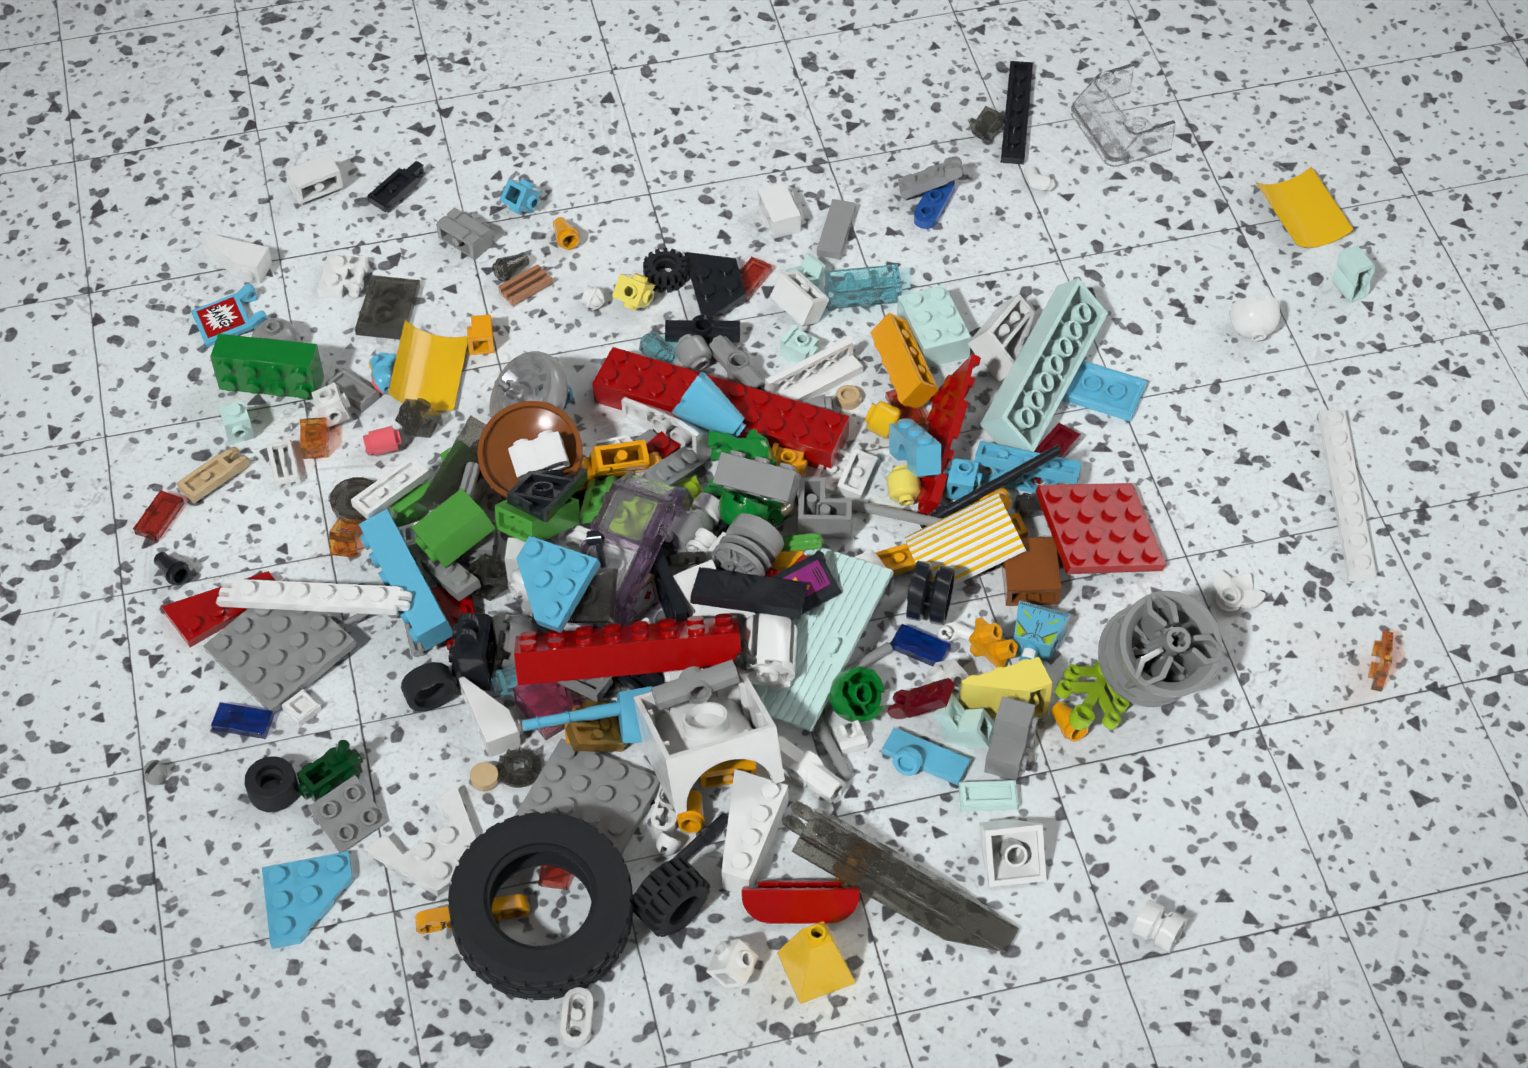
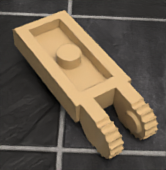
[177,446,251,503]

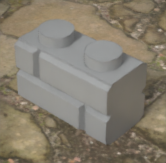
[436,207,493,260]

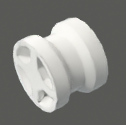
[686,528,717,561]

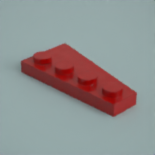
[161,571,276,647]

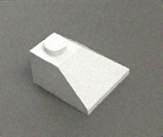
[979,819,1047,887]

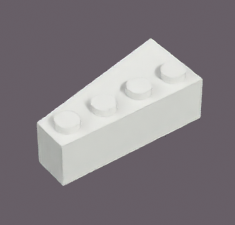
[722,769,788,895]

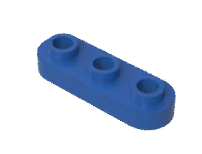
[914,180,955,229]

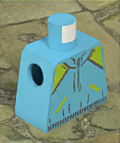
[1013,600,1069,661]

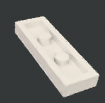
[351,456,430,519]

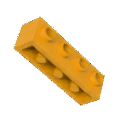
[870,313,939,410]

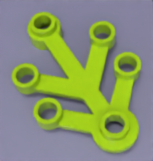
[1055,661,1129,730]

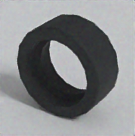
[401,662,457,712]

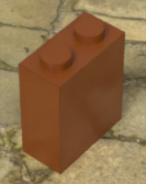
[1001,536,1062,606]

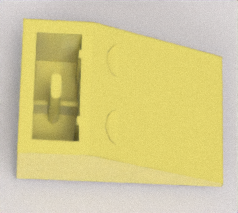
[959,657,1052,719]

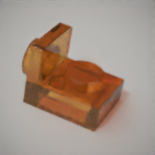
[329,518,364,558]

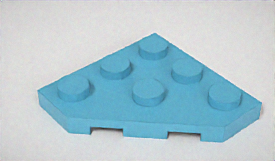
[516,536,601,633]
[262,851,353,949]

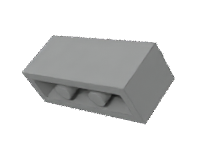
[713,450,802,506]

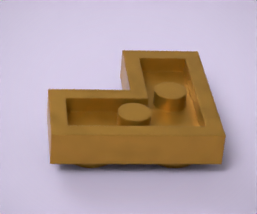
[565,701,626,752]

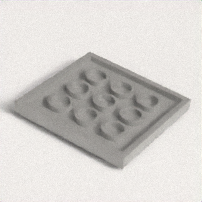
[203,577,357,716]
[515,738,660,855]

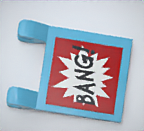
[191,284,268,348]

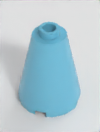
[672,371,746,438]

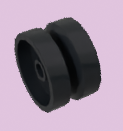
[906,560,955,626]

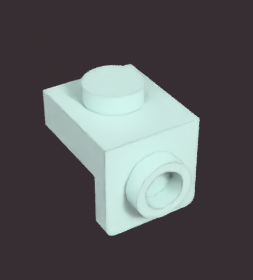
[785,254,826,286]

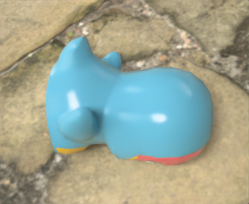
[369,353,396,394]

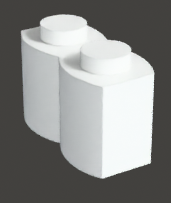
[508,430,570,481]

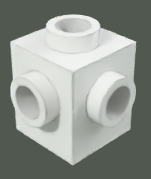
[311,382,351,428]
[922,659,969,700]
[706,939,759,988]

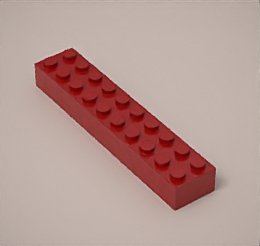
[592,347,849,470]

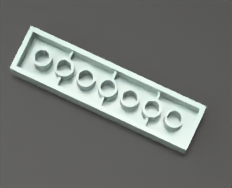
[980,278,1108,452]

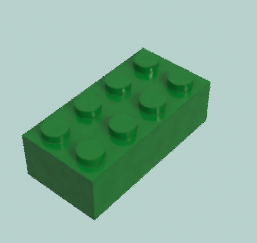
[210,334,324,399]

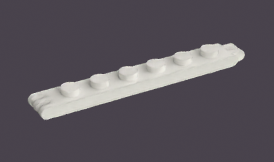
[216,579,413,615]

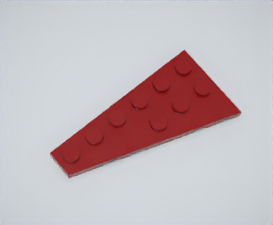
[917,353,981,515]

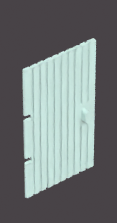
[762,547,894,732]

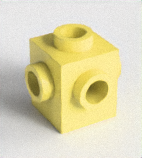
[612,273,655,311]

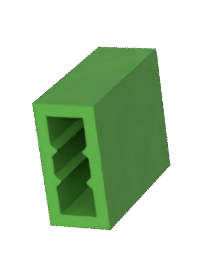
[411,488,496,568]

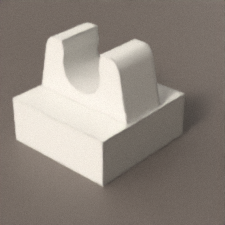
[832,720,868,755]

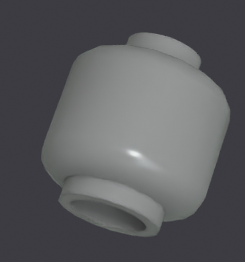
[675,334,712,372]

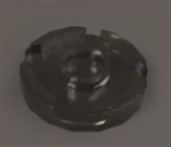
[329,477,375,523]

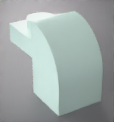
[934,694,995,749]

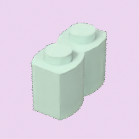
[1333,245,1375,304]

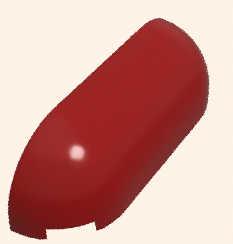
[741,880,859,924]

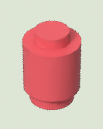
[363,426,403,456]

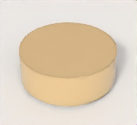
[836,385,861,410]
[470,762,499,792]

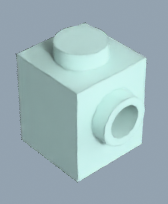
[219,400,254,445]

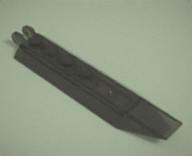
[782,801,1019,952]

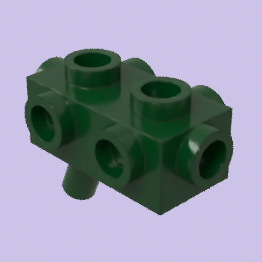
[297,740,363,802]

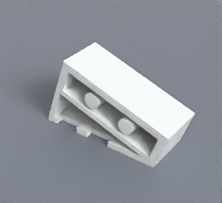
[967,294,1035,382]

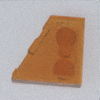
[1368,630,1394,692]

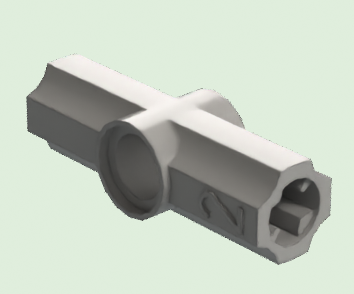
[708,335,765,391]
[651,660,740,711]

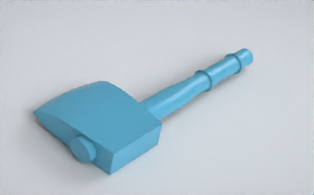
[522,686,652,743]

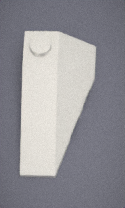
[621,397,712,464]

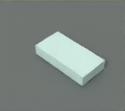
[958,780,1018,812]

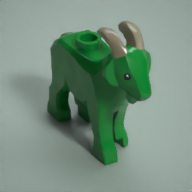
[704,429,799,527]

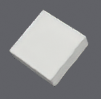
[281,689,322,726]

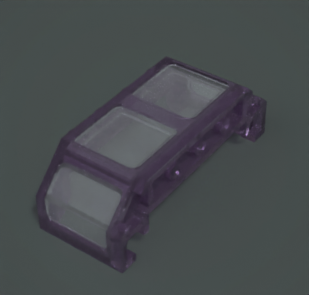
[570,471,694,629]

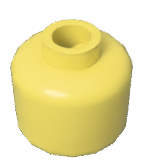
[886,465,922,506]

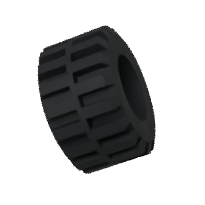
[633,857,710,937]

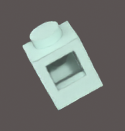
[780,324,821,364]

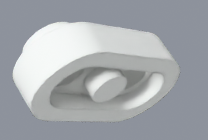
[560,987,594,1048]

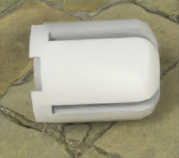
[741,613,797,691]

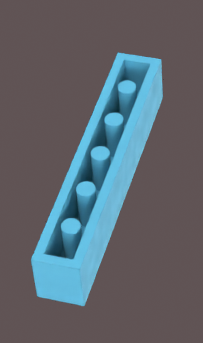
[359,509,453,651]

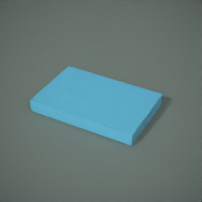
[1062,361,1147,422]

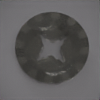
[496,746,542,788]

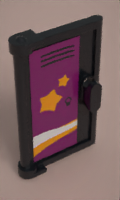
[772,549,842,620]

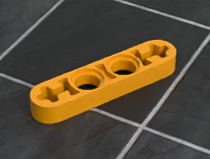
[415,894,530,934]

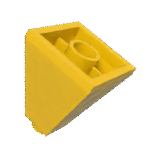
[777,921,855,1004]

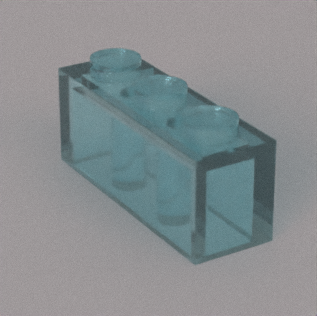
[825,264,902,309]

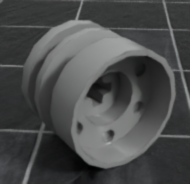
[712,514,784,576]

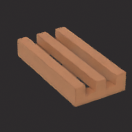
[498,264,553,306]

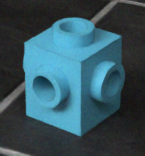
[499,178,541,215]
[945,458,982,500]

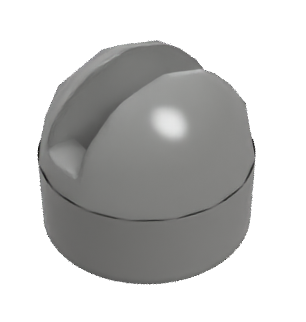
[143,760,168,785]

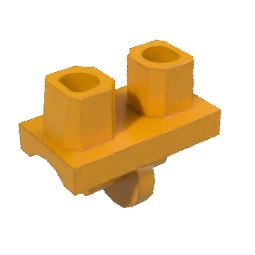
[969,617,1018,668]

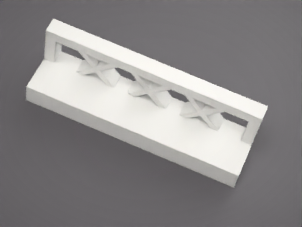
[765,337,863,402]

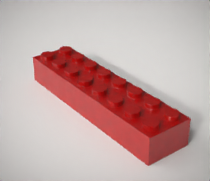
[514,613,741,685]

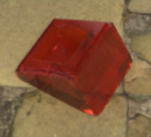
[538,866,571,890]

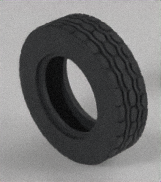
[448,812,633,1000]

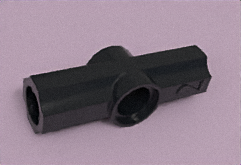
[665,314,740,345]

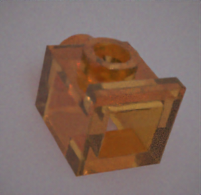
[300,417,329,459]

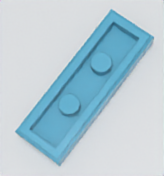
[882,727,971,786]

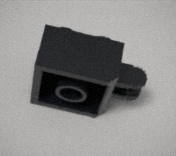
[449,613,497,691]

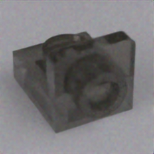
[969,106,1006,141]

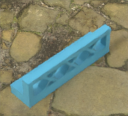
[974,441,1082,494]

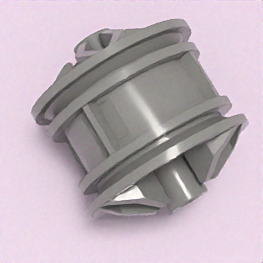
[1098,591,1222,707]

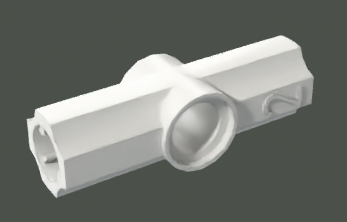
[778,736,845,803]

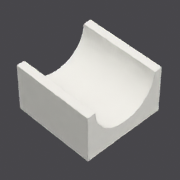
[634,666,785,814]

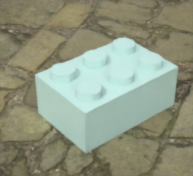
[897,284,971,368]

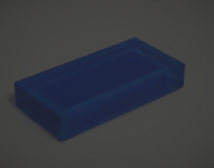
[890,624,951,667]
[211,702,274,739]

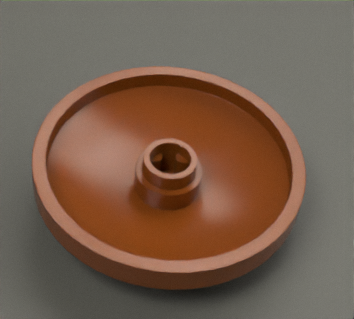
[477,401,583,499]

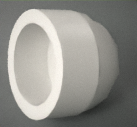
[656,832,681,856]

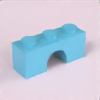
[889,419,941,477]

